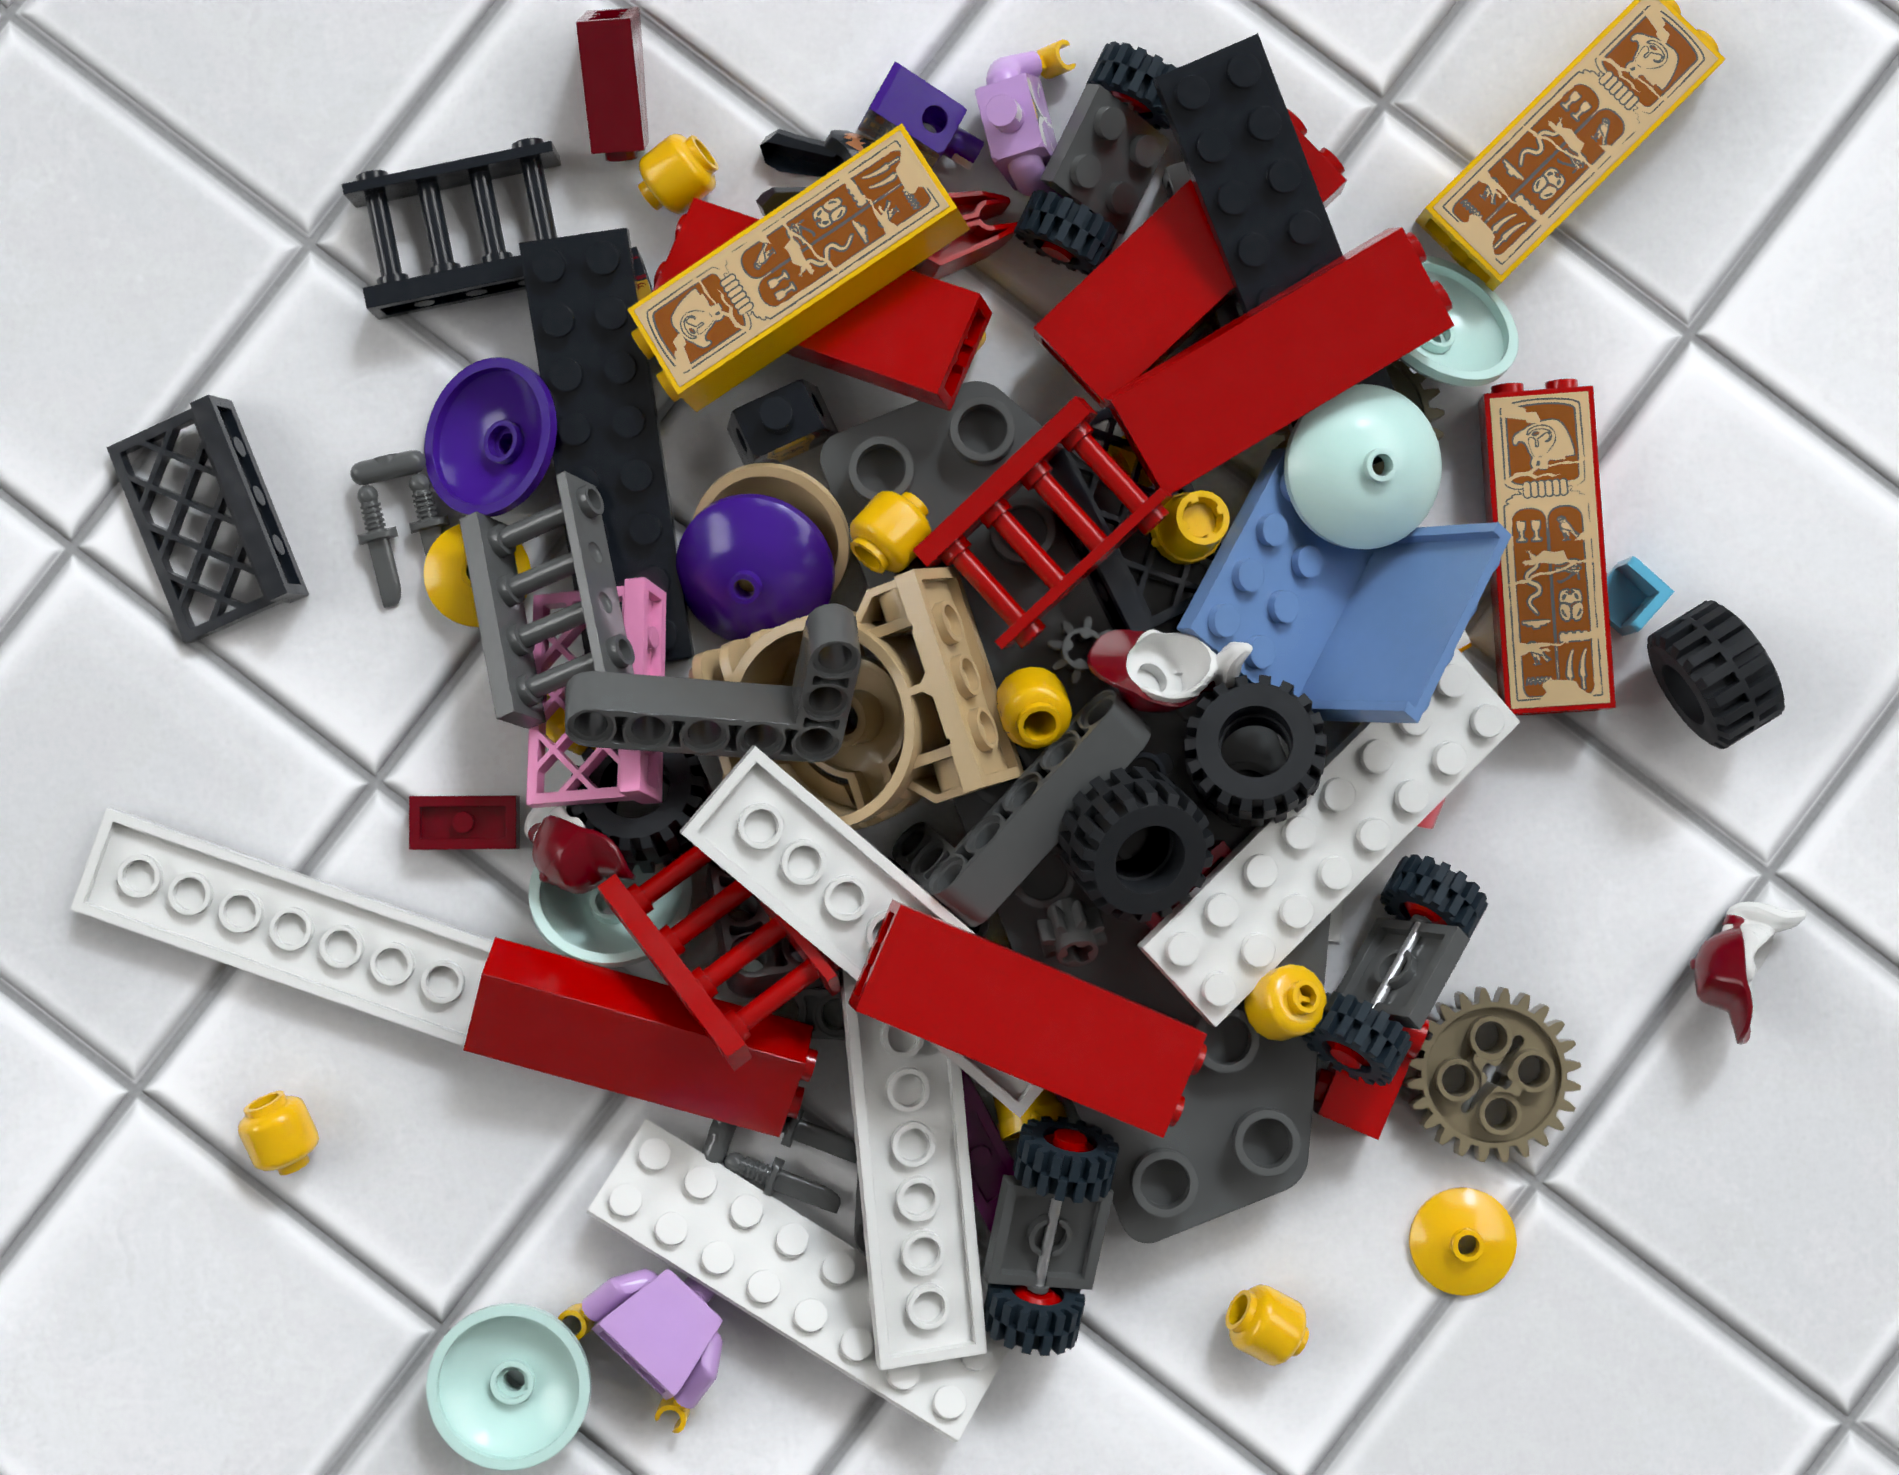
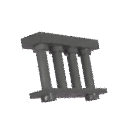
[459,471,635,729]

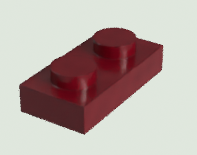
[409,795,520,850]

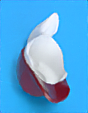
[1087,629,1253,713]
[524,788,636,894]
[1690,901,1807,1045]

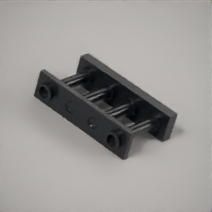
[341,138,561,320]

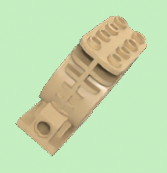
[689,567,1024,831]

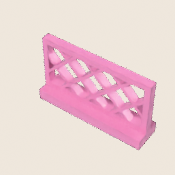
[526,577,667,808]

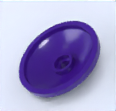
[424,357,557,517]
[676,494,835,641]

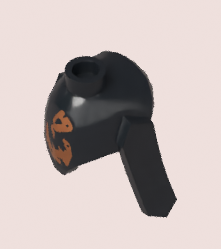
[756,129,875,216]

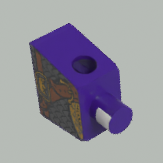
[857,62,985,170]

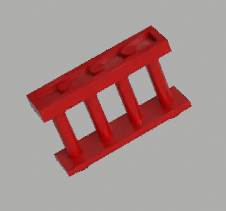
[912,396,1173,650]
[597,846,841,1071]

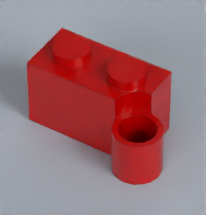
[1313,1019,1429,1140]

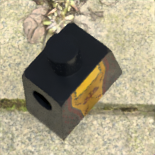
[727,379,838,465]

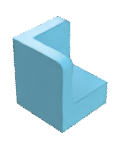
[1607,556,1675,636]

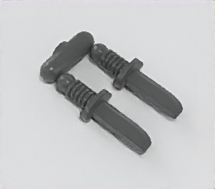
[350,450,450,608]
[702,1109,857,1214]

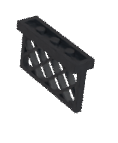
[107,395,309,643]
[1048,407,1221,631]

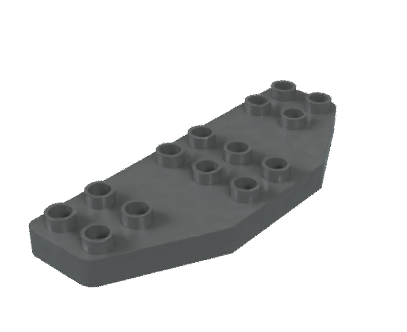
[820,381,1331,1243]

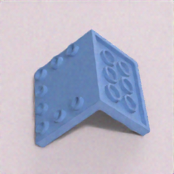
[1176,448,1512,723]

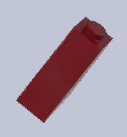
[576,7,649,162]

